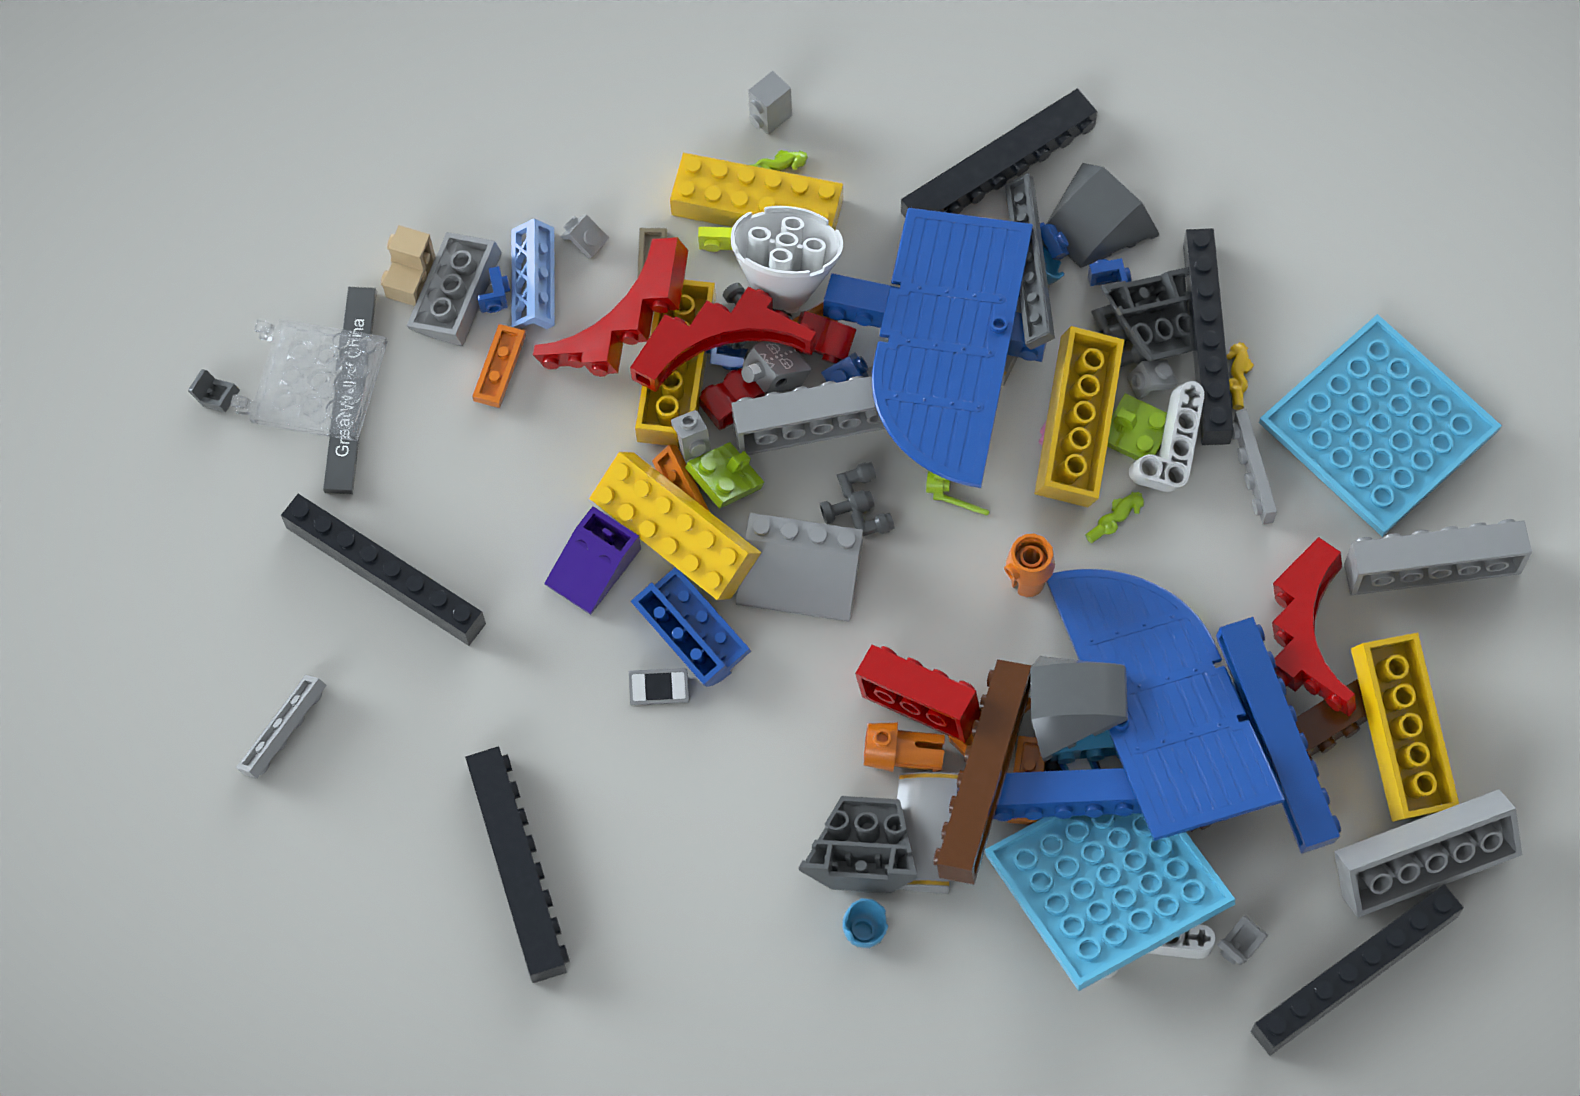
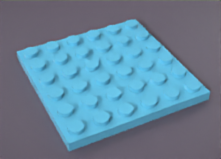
[1259,314,1502,537]
[985,813,1235,991]

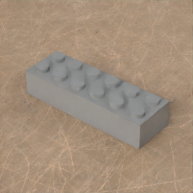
[731,376,885,455]
[1344,519,1532,596]
[1334,789,1522,917]

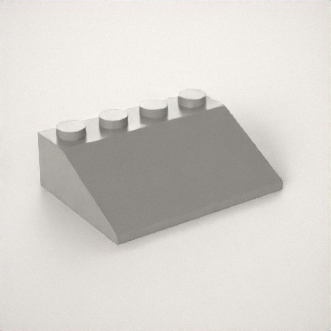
[736,513,863,622]

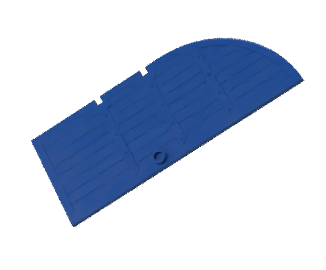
[872,208,1033,488]
[1047,569,1285,841]

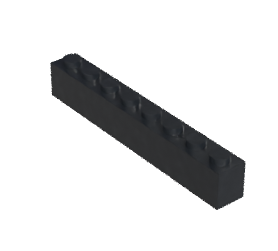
[901,88,1097,217]
[1183,228,1234,445]
[281,493,486,646]
[465,746,570,983]
[1251,884,1464,1056]

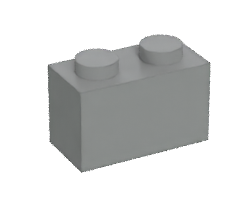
[748,71,792,135]

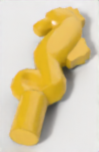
[1226,342,1254,410]

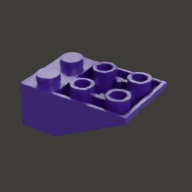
[544,506,641,615]

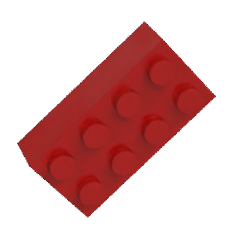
[855,644,981,743]

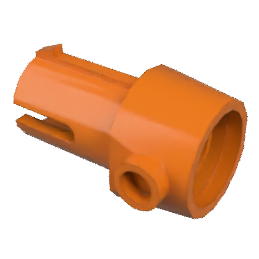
[1004,533,1055,597]
[863,722,945,772]

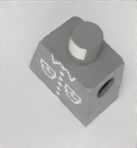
[741,341,812,393]

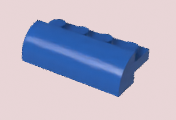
[630,567,751,687]

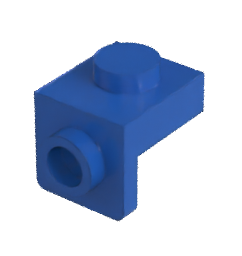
[1040,222,1069,259]
[1088,258,1132,287]
[477,266,510,313]
[706,345,748,370]
[821,352,869,383]

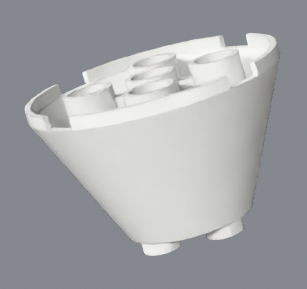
[731,206,843,313]

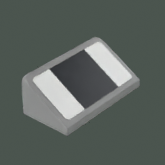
[629,668,689,705]

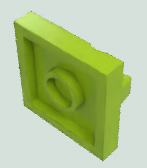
[1107,393,1167,460]
[685,442,765,509]

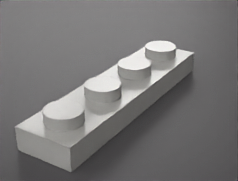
[1232,409,1277,525]
[236,675,327,779]

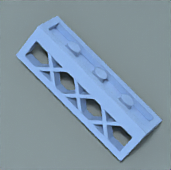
[512,218,555,329]

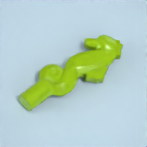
[751,150,808,171]
[1085,491,1144,544]

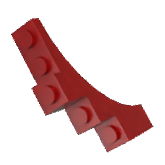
[533,237,689,377]
[630,286,816,392]
[1272,537,1356,717]

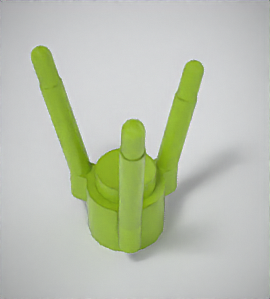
[926,470,990,515]

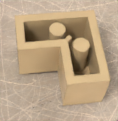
[381,225,436,306]

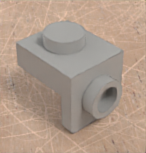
[561,214,609,258]
[1127,360,1178,399]
[671,410,711,461]
[1217,915,1268,965]

